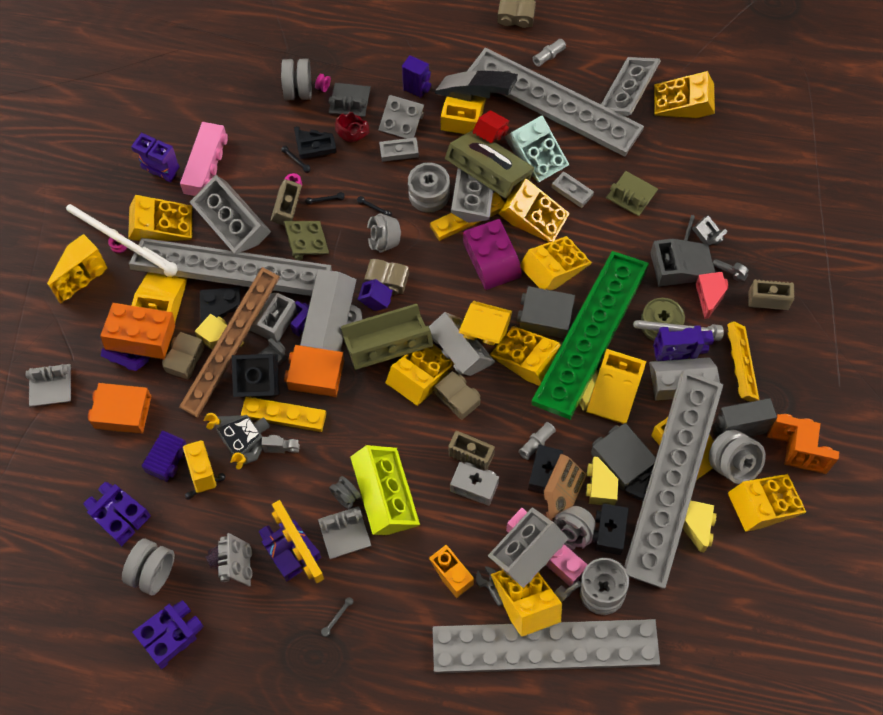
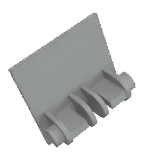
[378,95,424,139]
[26,364,71,407]
[318,506,371,559]
[218,533,252,586]

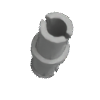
[533,39,566,67]
[519,422,556,460]

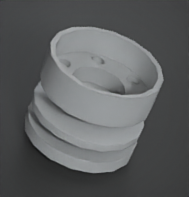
[580,558,629,615]

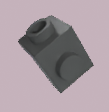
[692,215,728,246]

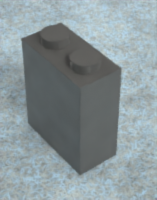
[517,286,575,339]
[712,398,777,437]
[591,423,656,491]

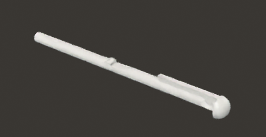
[66,204,178,277]

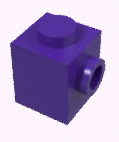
[358,279,393,311]

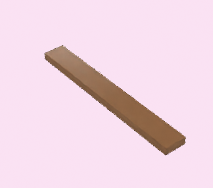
[179,267,280,418]

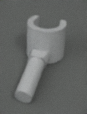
[554,581,581,602]

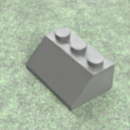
[429,312,495,376]
[649,358,720,400]
[488,507,569,588]

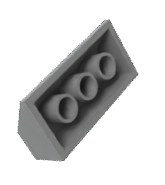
[190,175,271,254]

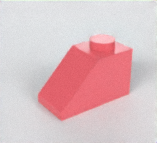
[695,272,728,319]

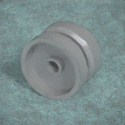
[281,58,312,100]
[408,163,450,212]
[709,429,766,484]
[122,538,175,595]

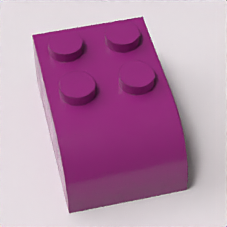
[463,219,522,290]

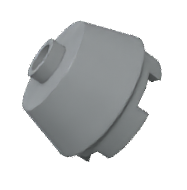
[367,213,401,252]
[554,506,595,550]

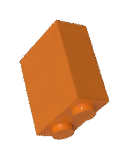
[284,345,345,397]
[88,383,152,434]

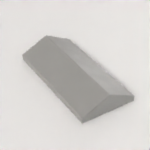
[601,57,661,117]
[451,168,493,223]
[300,269,357,352]

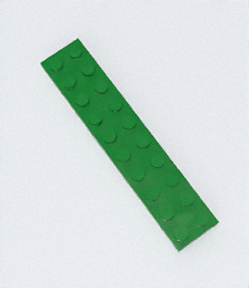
[532,251,649,420]

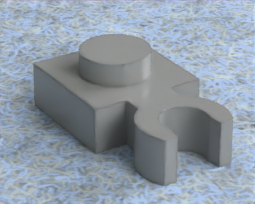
[261,435,300,453]

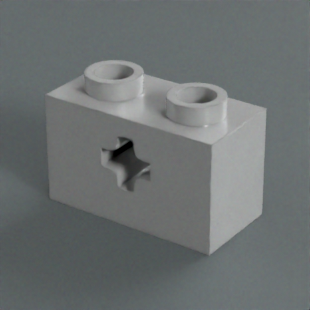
[450,462,499,506]

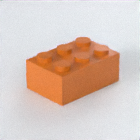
[100,303,176,359]

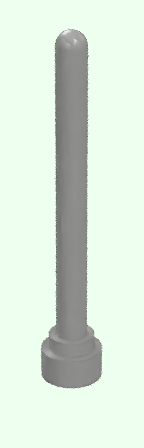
[633,320,724,341]

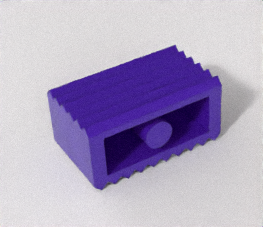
[402,55,431,98]
[142,431,187,482]

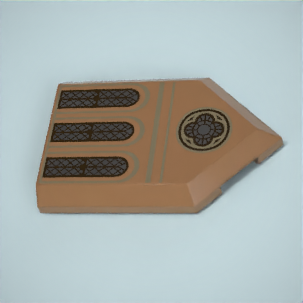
[544,454,587,521]

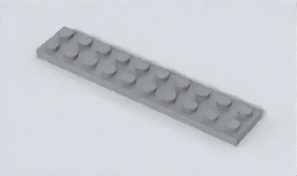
[467,47,644,156]
[129,238,332,296]
[624,370,723,589]
[433,619,660,673]

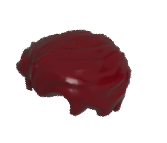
[335,112,369,142]

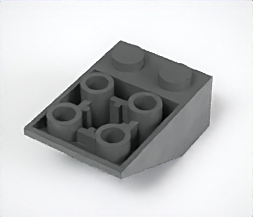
[650,239,715,287]

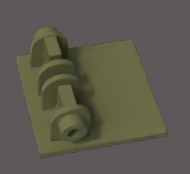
[606,171,658,216]
[284,221,329,261]

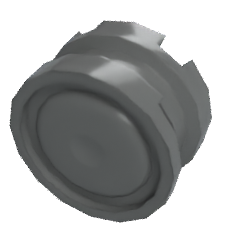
[329,476,362,509]

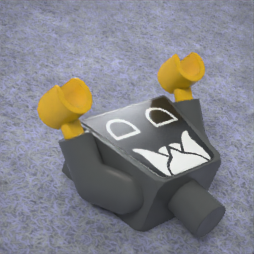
[204,413,270,470]

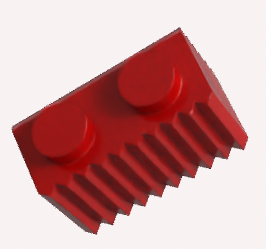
[473,110,509,143]

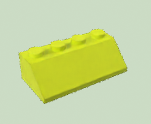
[350,445,420,535]

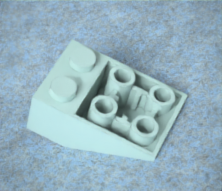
[505,115,569,183]

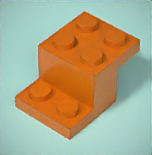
[767,414,839,474]

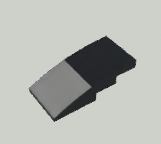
[435,71,518,102]

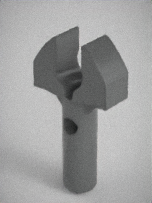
[713,259,749,282]
[476,566,503,607]

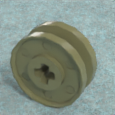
[640,297,685,341]

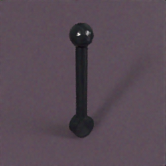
[281,146,311,173]
[305,192,345,205]
[357,196,392,217]
[185,473,226,500]

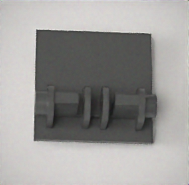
[329,83,371,117]

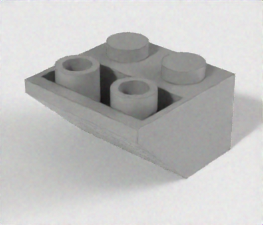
[250,293,297,342]

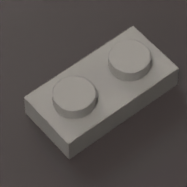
[379,138,419,162]
[552,171,594,208]

